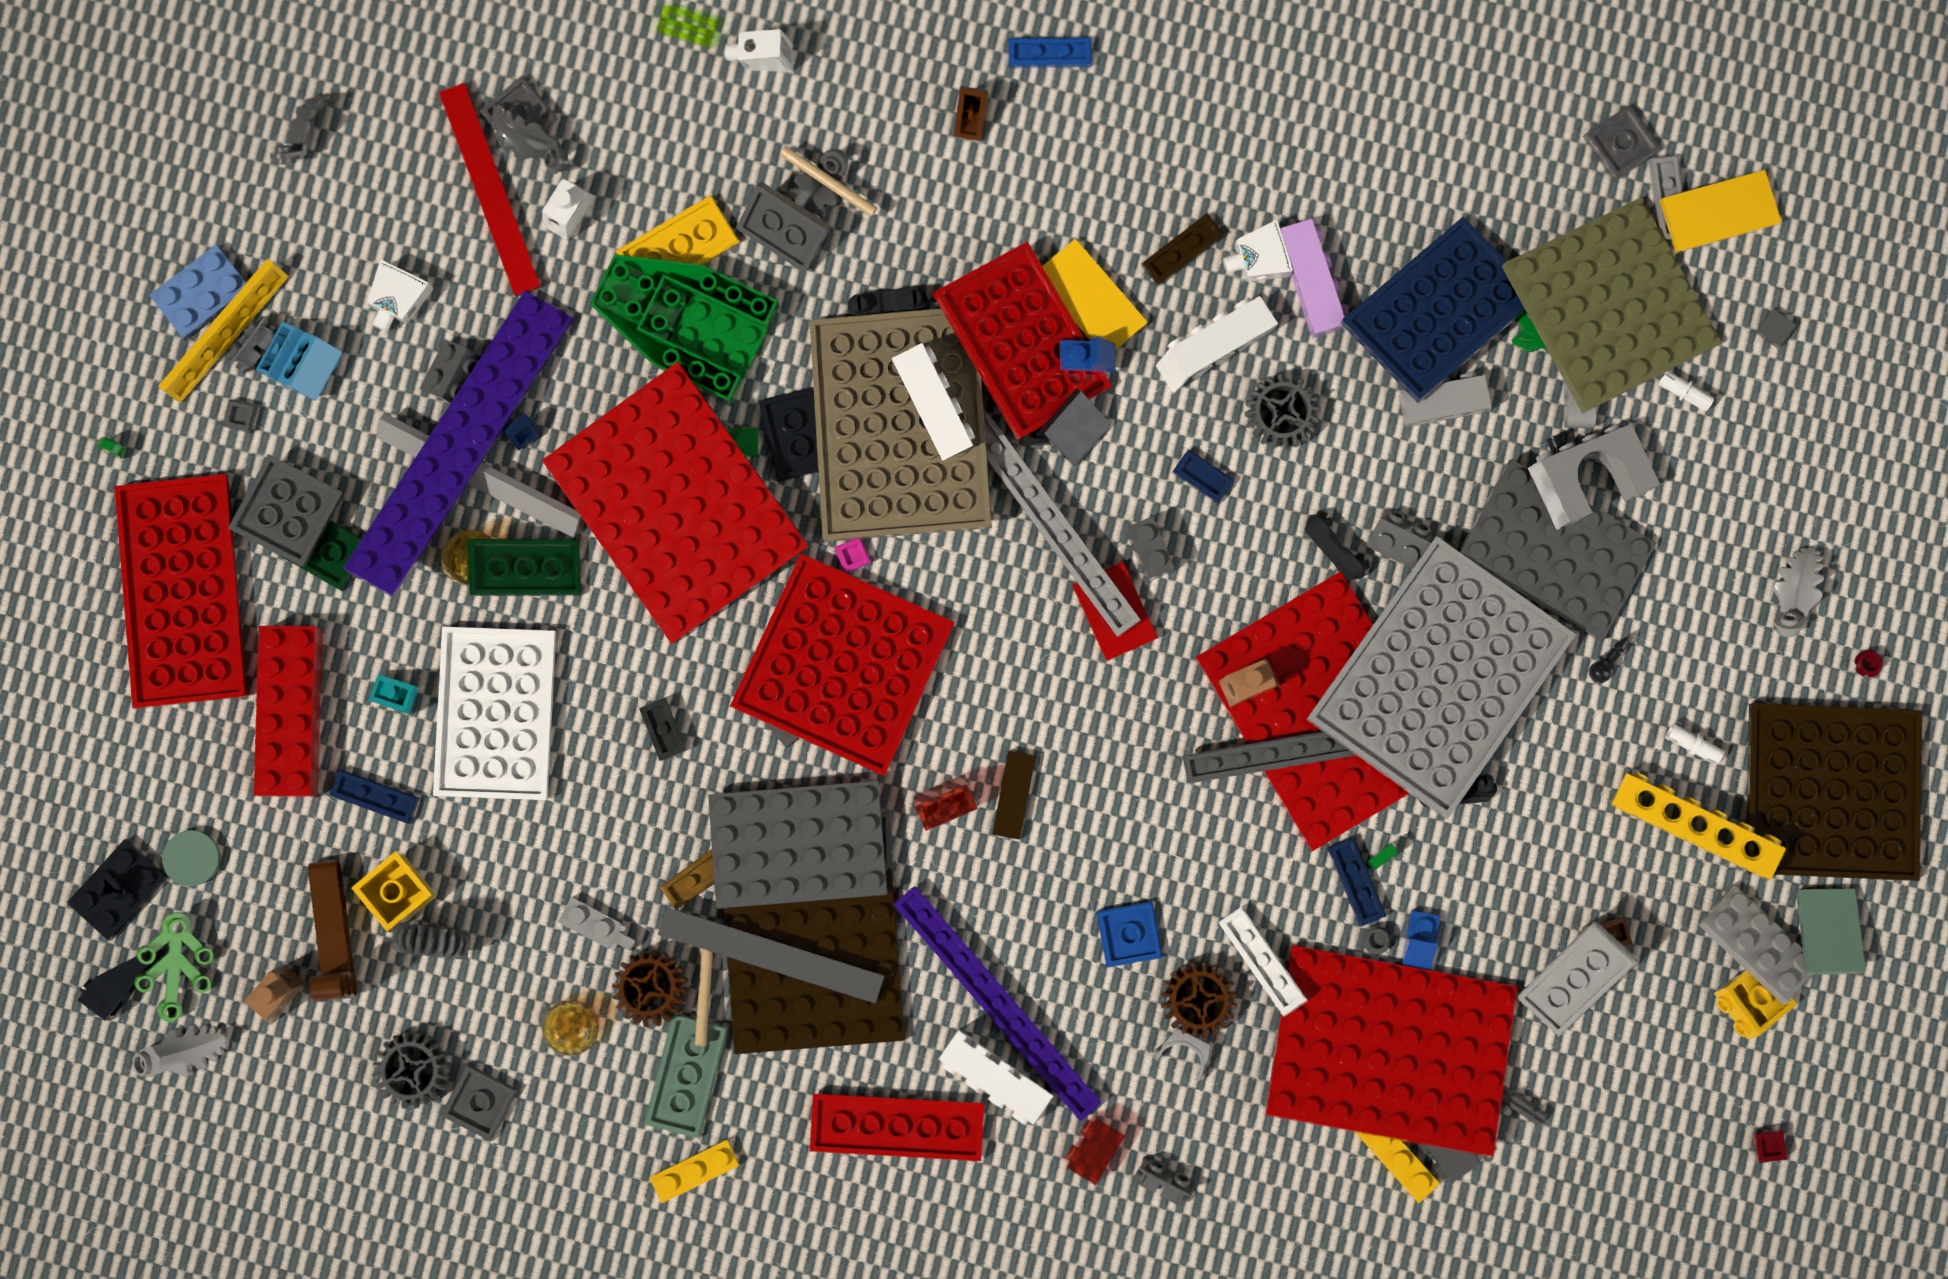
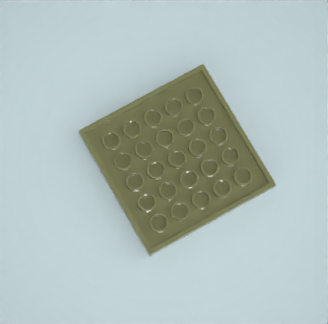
[1502,197,1722,414]

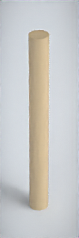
[780,146,877,217]
[695,949,713,1046]

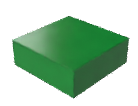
[1366,843,1398,869]

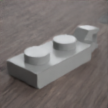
[558,897,637,951]

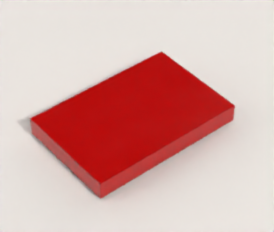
[1072,562,1158,662]

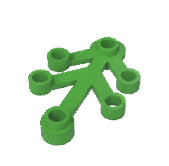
[134,912,213,1022]

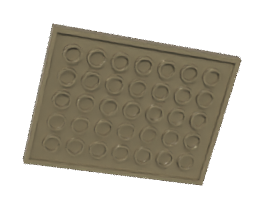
[810,309,992,542]

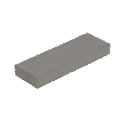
[1648,155,1683,241]

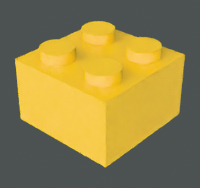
[352,851,437,932]

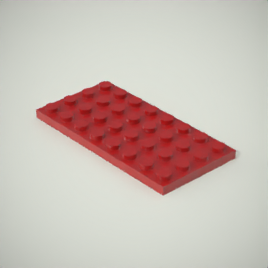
[114,474,247,709]

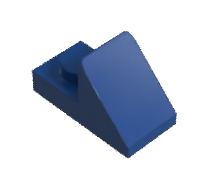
[1060,336,1116,372]
[1401,911,1440,970]

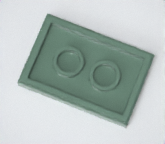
[1796,889,1866,975]

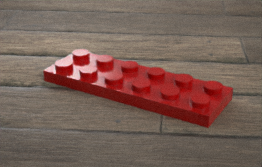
[809,1093,984,1161]

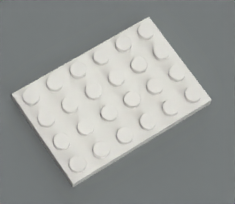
[433,627,556,800]

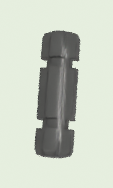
[1501,1085,1547,1126]

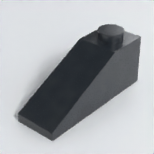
[78,948,164,1021]

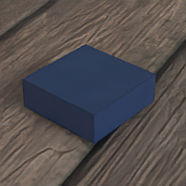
[503,413,541,451]

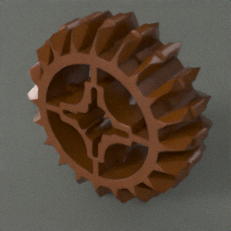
[612,950,689,1028]
[1161,961,1238,1039]

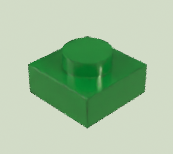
[729,428,759,457]

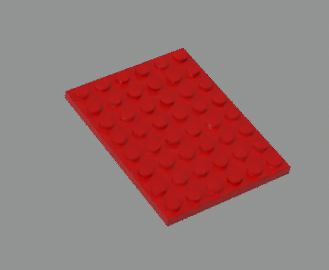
[541,362,809,644]
[1195,571,1410,852]
[1264,945,1517,1157]

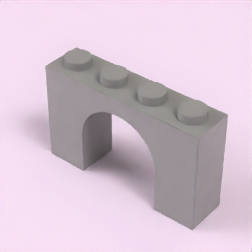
[1528,424,1660,529]

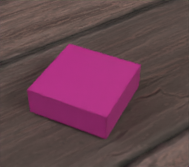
[835,539,871,574]

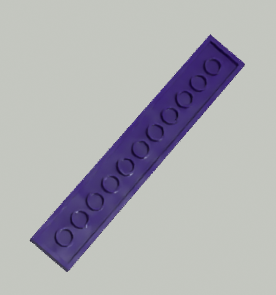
[343,291,573,599]

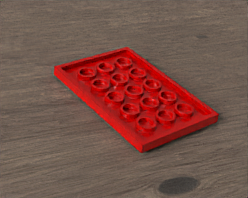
[933,241,1112,440]

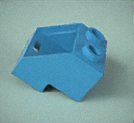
[256,322,342,401]

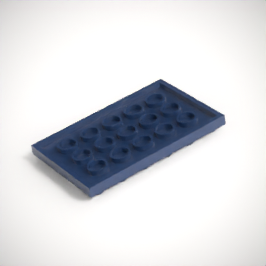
[1341,217,1525,403]

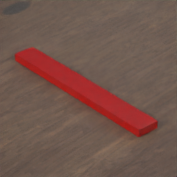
[438,83,542,297]

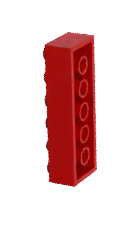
[253,626,323,798]

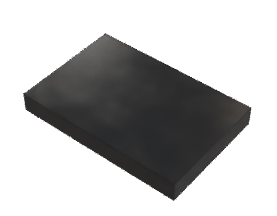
[758,387,819,482]

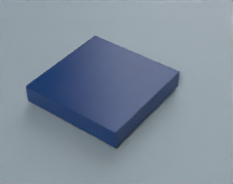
[1096,902,1163,968]

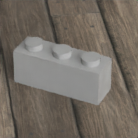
[1399,372,1492,428]

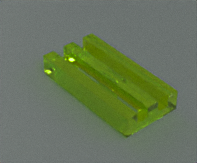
[656,4,718,49]

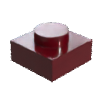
[1752,1130,1787,1163]

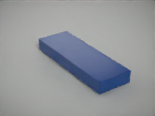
[1008,38,1092,68]

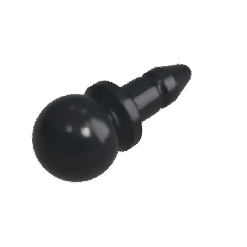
[1589,637,1629,683]

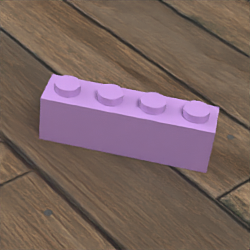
[1280,219,1348,339]

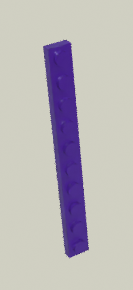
[893,886,1102,1122]

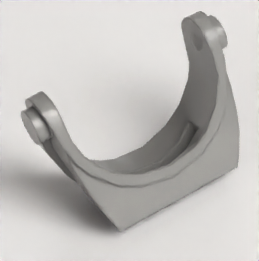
[1153,1027,1210,1081]

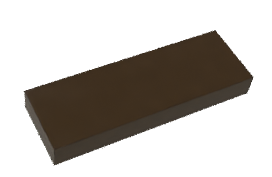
[1141,213,1224,287]
[992,751,1036,840]

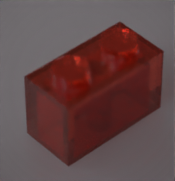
[913,774,978,831]
[1064,1116,1125,1185]

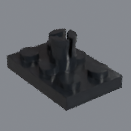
[67,839,168,941]

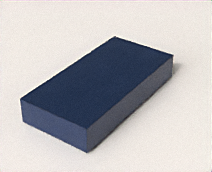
[1172,449,1235,504]

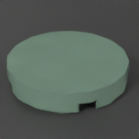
[162,830,221,887]

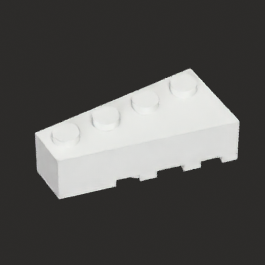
[1156,296,1278,394]
[892,343,975,461]
[939,1029,1053,1125]

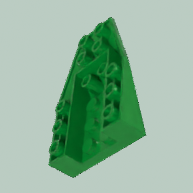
[590,254,780,406]

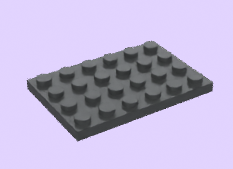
[1459,459,1656,641]
[708,781,887,909]

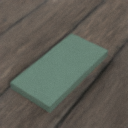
[644,1013,729,1139]

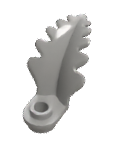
[1773,546,1824,637]
[133,1025,229,1077]

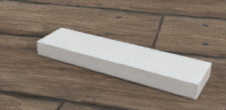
[1219,907,1307,1017]

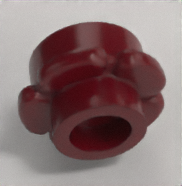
[1854,650,1883,678]

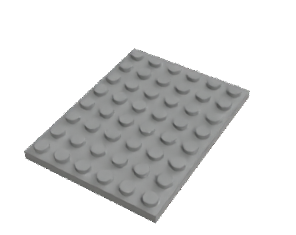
[1306,536,1576,819]

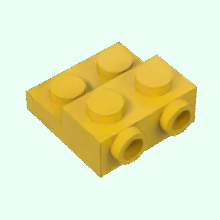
[1714,970,1797,1040]

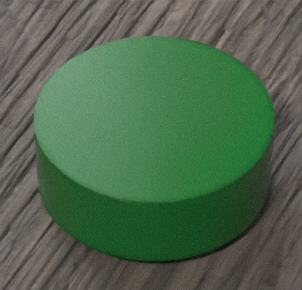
[97,437,127,459]

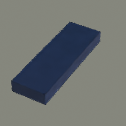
[329,769,420,824]
[1327,837,1386,927]

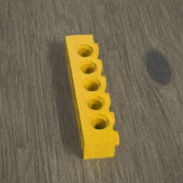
[1610,771,1786,880]

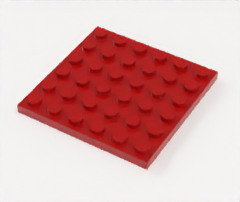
[730,553,955,777]

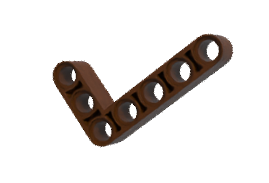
[308,859,357,1003]

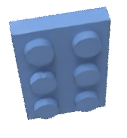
[149,244,246,340]

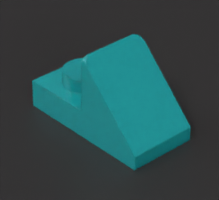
[369,674,420,715]

